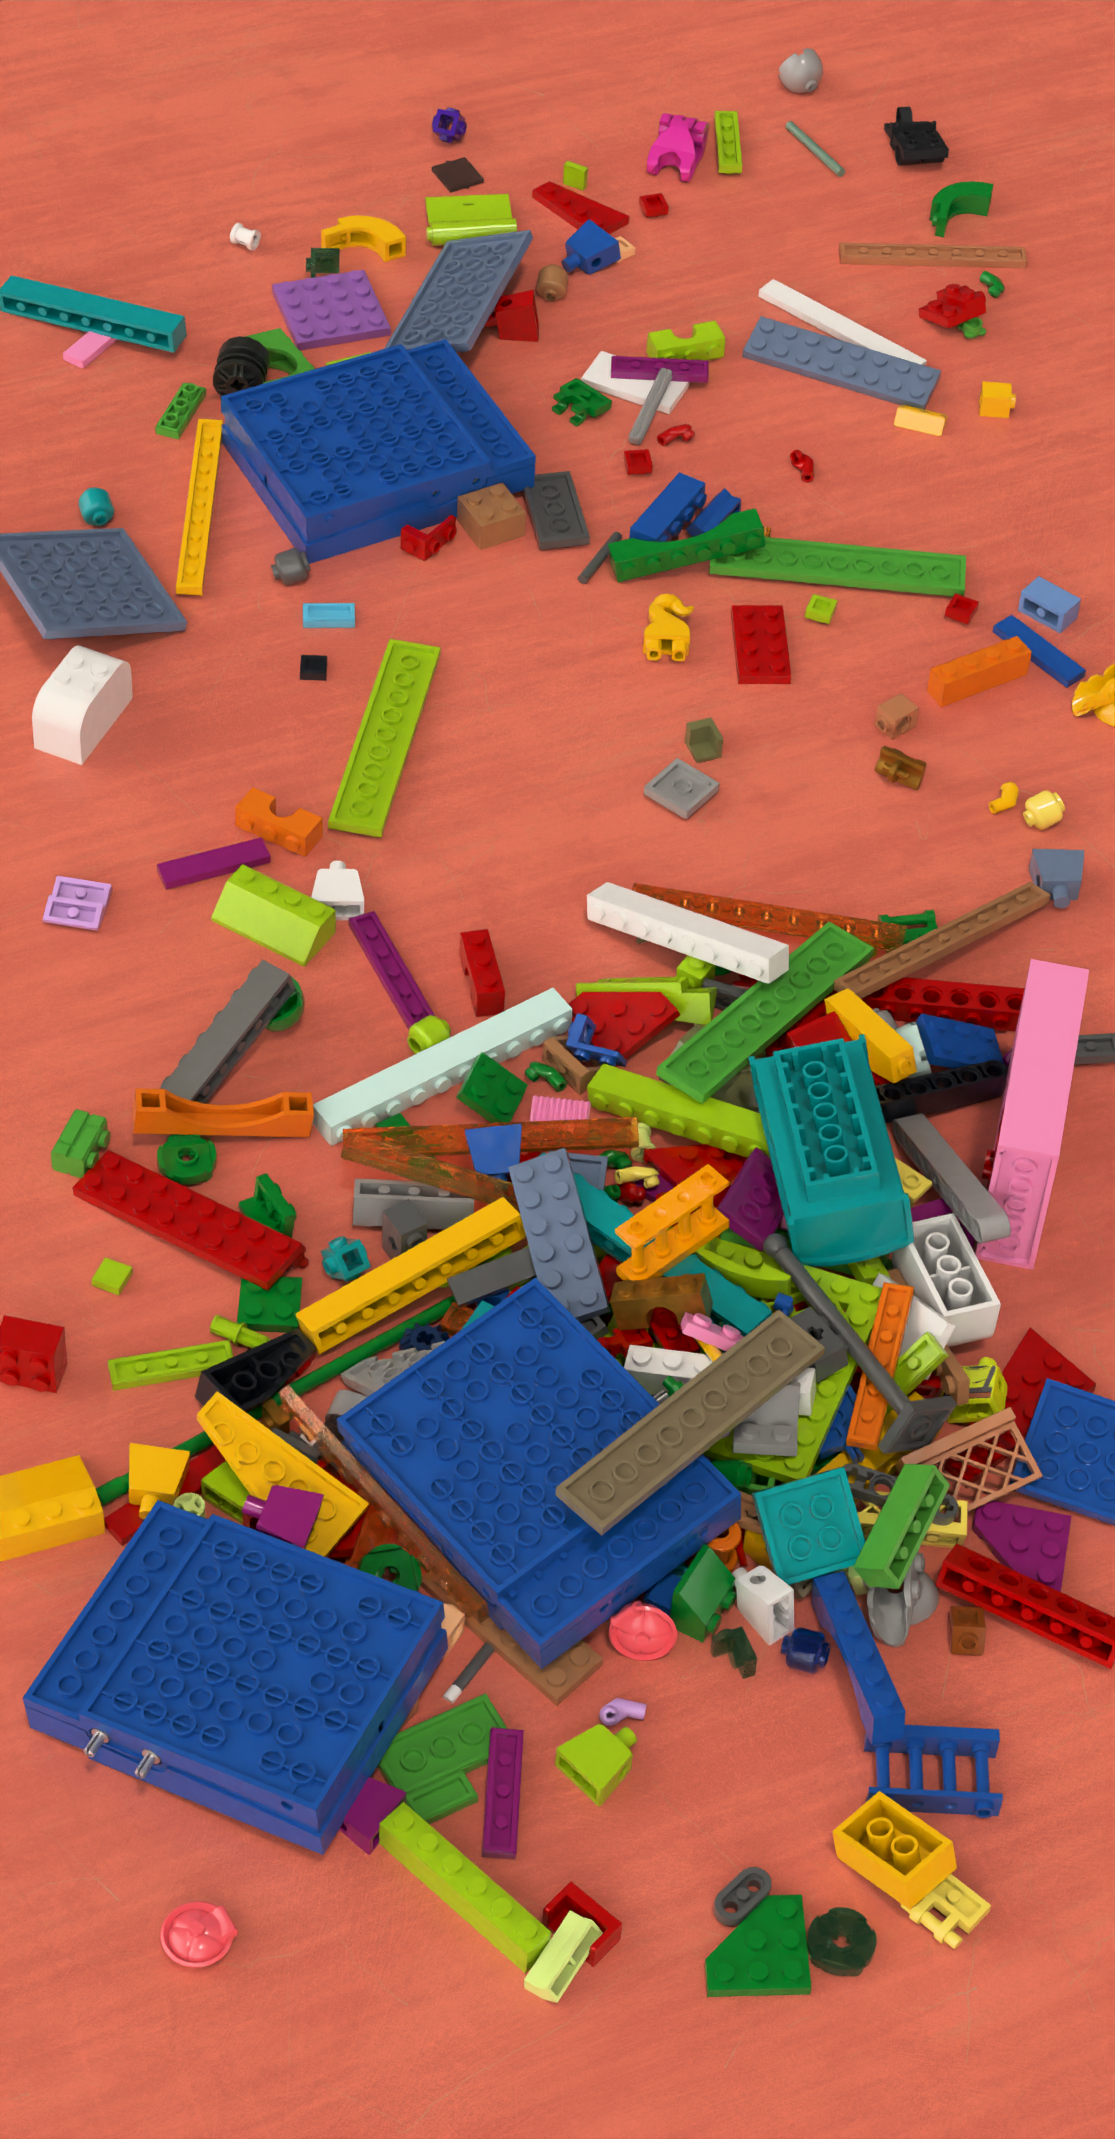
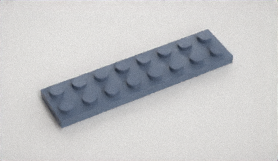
[743,316,941,409]

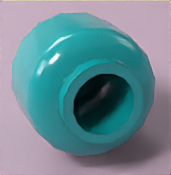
[78,487,115,526]

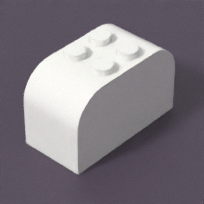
[32,645,133,765]
[892,1213,1001,1347]

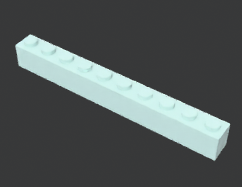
[312,988,573,1146]

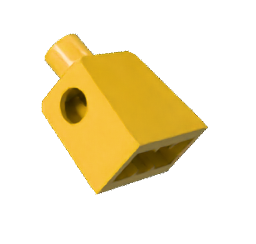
[128,1443,190,1519]

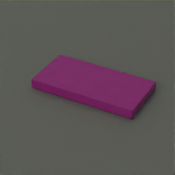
[717,1147,784,1251]

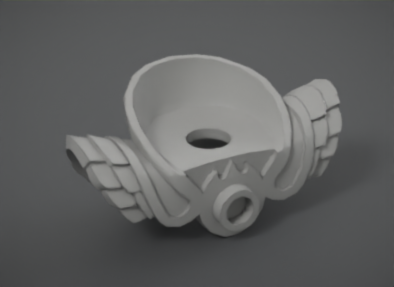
[863,1550,939,1647]

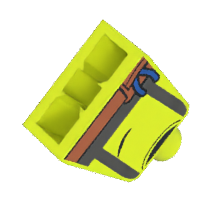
[940,1357,1008,1423]

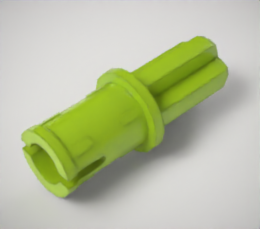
[210,1315,271,1348]

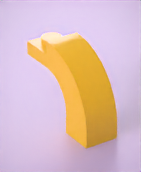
[321,215,406,262]

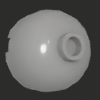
[778,48,823,93]

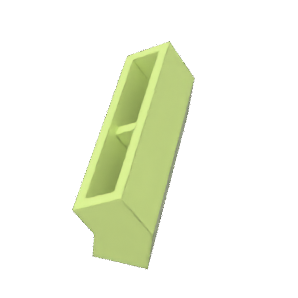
[524,1910,603,2003]

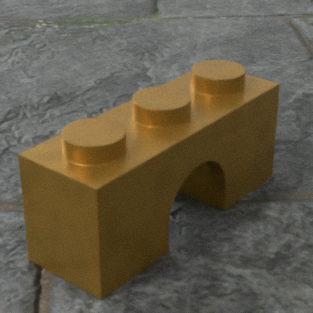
[610,1273,713,1331]

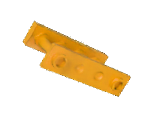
[615,1164,729,1281]

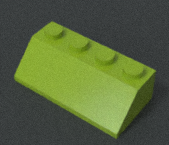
[211,864,336,967]

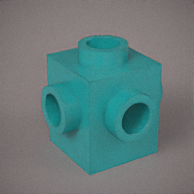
[320,1236,371,1282]

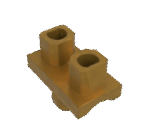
[874,745,927,790]

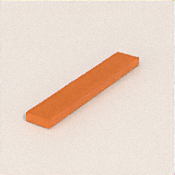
[846,1282,914,1451]

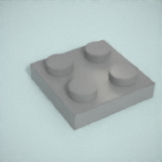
[644,758,720,819]

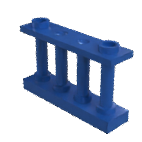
[864,1725,1003,1818]

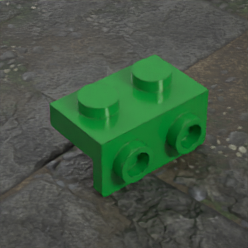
[238,1173,297,1238]

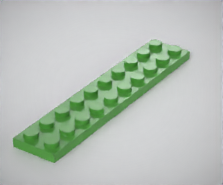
[709,537,966,597]
[656,922,874,1104]

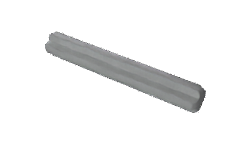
[629,368,672,445]

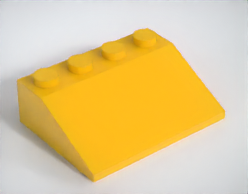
[0,1455,105,1562]

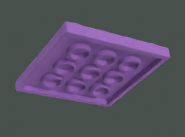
[272,270,391,350]

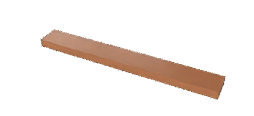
[839,243,1027,268]

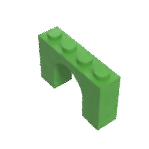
[245,328,315,384]

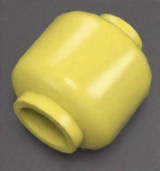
[1023,790,1065,830]

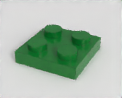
[456,1052,528,1126]
[237,1277,302,1333]

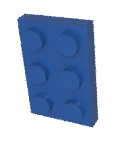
[916,1013,1005,1069]

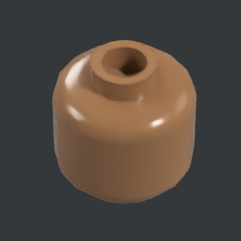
[536,264,569,301]

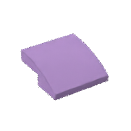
[42,876,112,931]

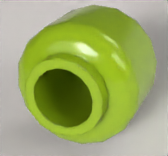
[407,1015,451,1054]

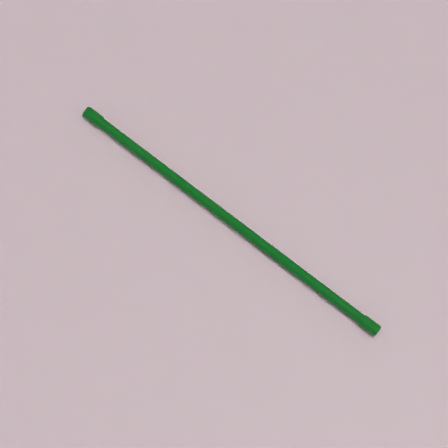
[95,1295,459,1506]

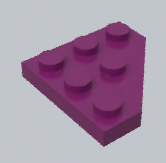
[972,1498,1071,1592]

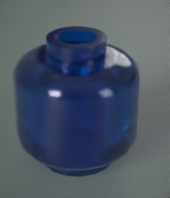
[781,1627,831,1674]

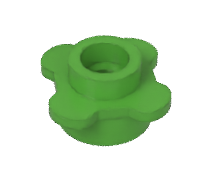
[958,317,986,339]

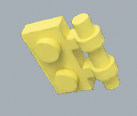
[901,1874,991,1949]

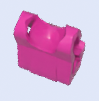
[647,113,710,182]

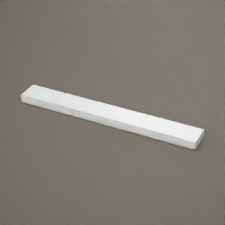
[758,279,927,366]

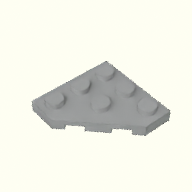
[340,1341,445,1396]

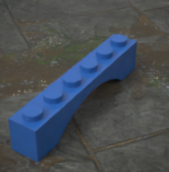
[811,1571,906,1745]

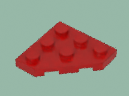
[569,992,680,1067]

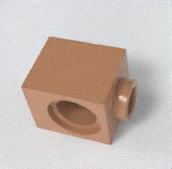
[875,693,919,740]

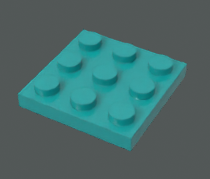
[751,1467,865,1585]

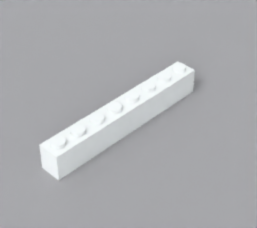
[587,882,789,984]

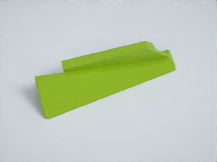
[576,977,717,1025]

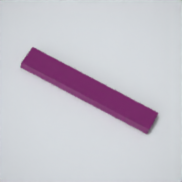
[348,911,435,1030]

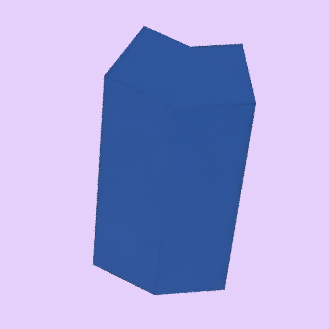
[685,488,741,537]

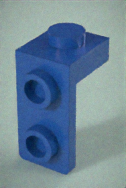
[566,1013,627,1067]

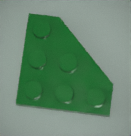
[704,1895,811,1997]

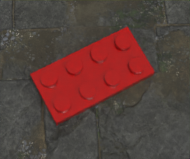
[731,605,791,684]

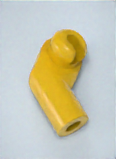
[988,782,1019,814]

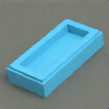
[303,603,355,628]

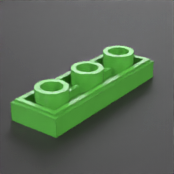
[155,382,206,440]

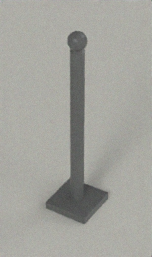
[763,1233,957,1454]

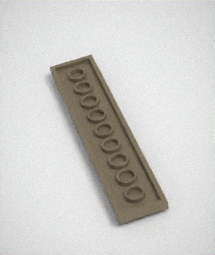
[555,1310,825,1536]

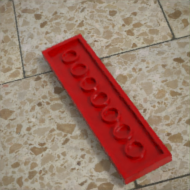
[72,1150,303,1291]

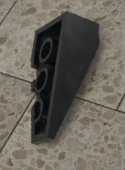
[195,1328,316,1413]

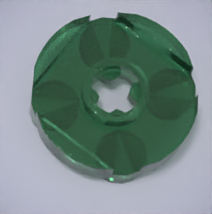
[807,1907,877,1977]

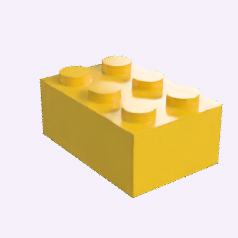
[832,1791,957,1910]

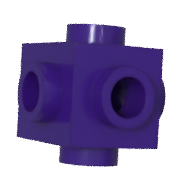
[432,108,467,143]

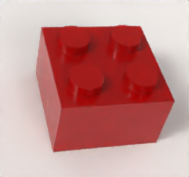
[0,1315,67,1393]

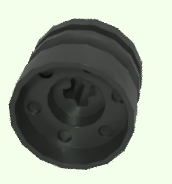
[213,336,270,396]

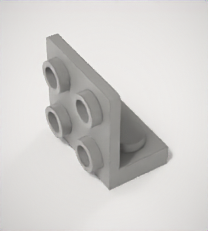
[733,1382,800,1456]

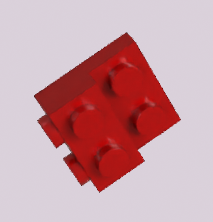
[919,284,986,328]

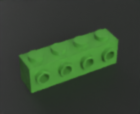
[853,1464,950,1589]

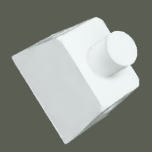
[311,861,364,920]
[732,1566,795,1645]

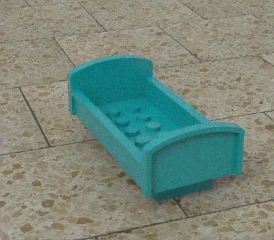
[748,1034,914,1266]

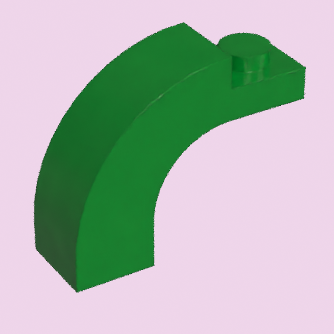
[929,181,994,237]

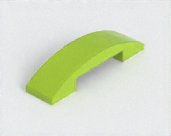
[693,1241,791,1299]

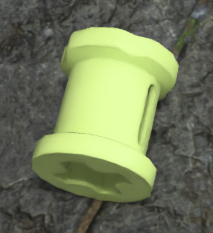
[625,1123,656,1162]

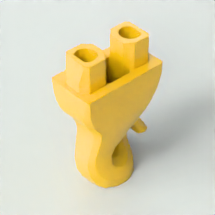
[643,594,694,662]

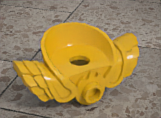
[1072,664,1115,727]

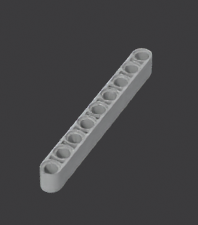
[892,1113,1011,1244]

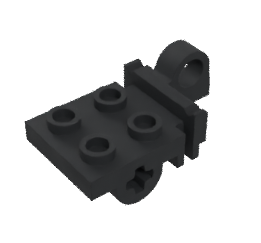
[884,106,949,165]

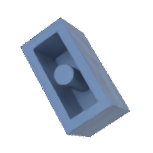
[1018,576,1081,633]

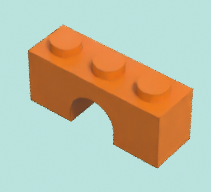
[235,787,323,857]

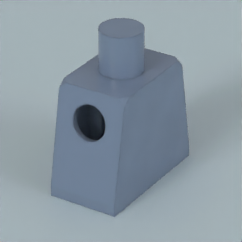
[1029,849,1084,908]

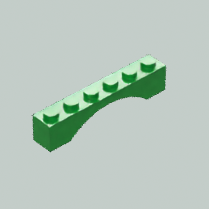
[608,508,765,582]

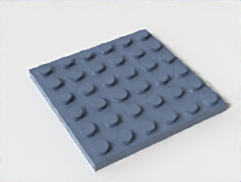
[0,528,187,639]

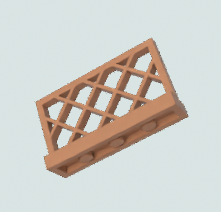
[895,1407,1043,1518]

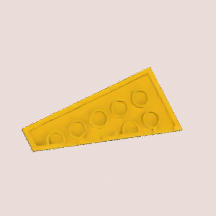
[196,1391,369,1557]

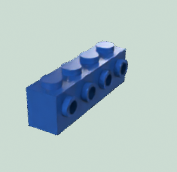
[629,472,707,542]

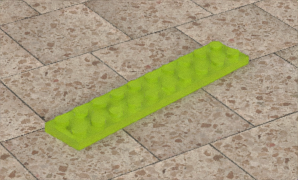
[328,639,441,838]

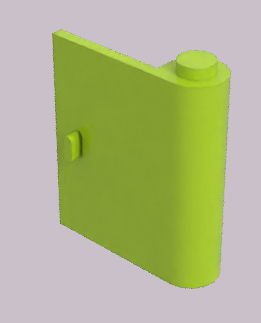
[425,194,517,246]

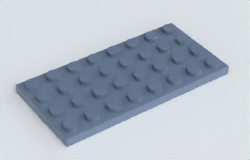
[384,230,533,353]

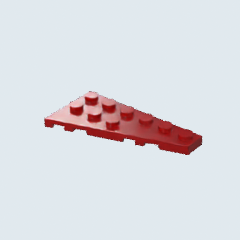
[944,1328,1096,1488]

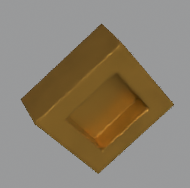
[260,1399,290,1434]

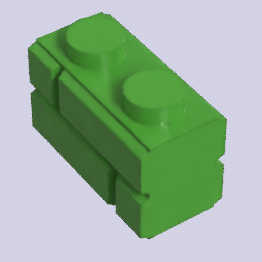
[51,1109,111,1178]

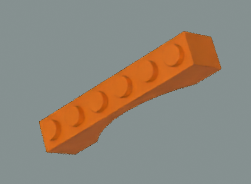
[132,1088,314,1137]

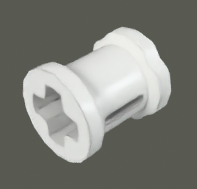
[230,223,261,250]

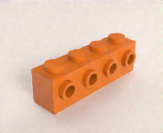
[927,636,1032,707]

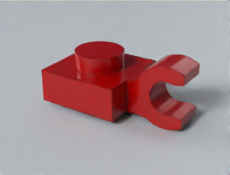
[597,1328,653,1358]

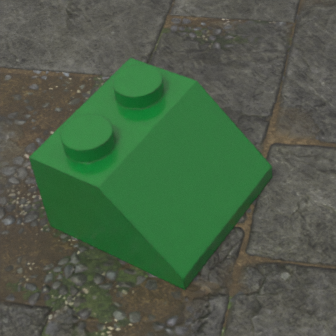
[670,1544,737,1643]

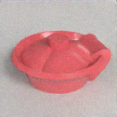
[609,1601,677,1661]
[160,1901,238,1967]

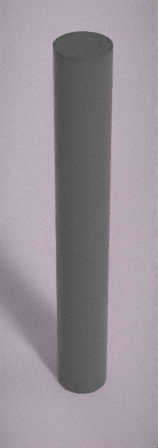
[578,532,622,584]

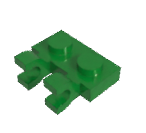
[552,378,612,427]

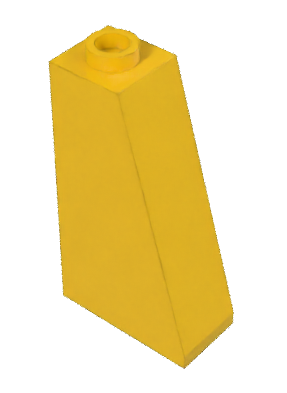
[824,988,917,1083]

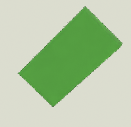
[377,1693,508,1796]

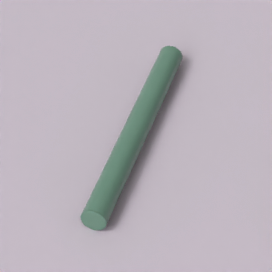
[785,121,845,177]

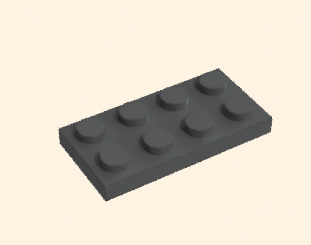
[523,471,590,550]

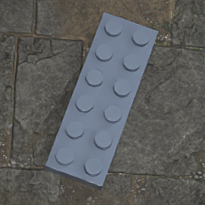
[508,1148,611,1322]

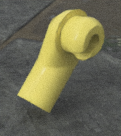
[614,1166,660,1189]

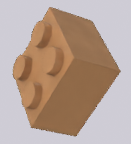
[457,482,526,550]

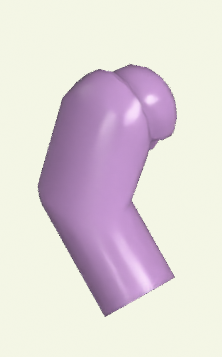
[599,1698,647,1726]

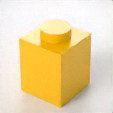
[979,381,1016,418]

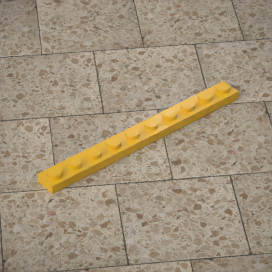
[176,419,223,595]

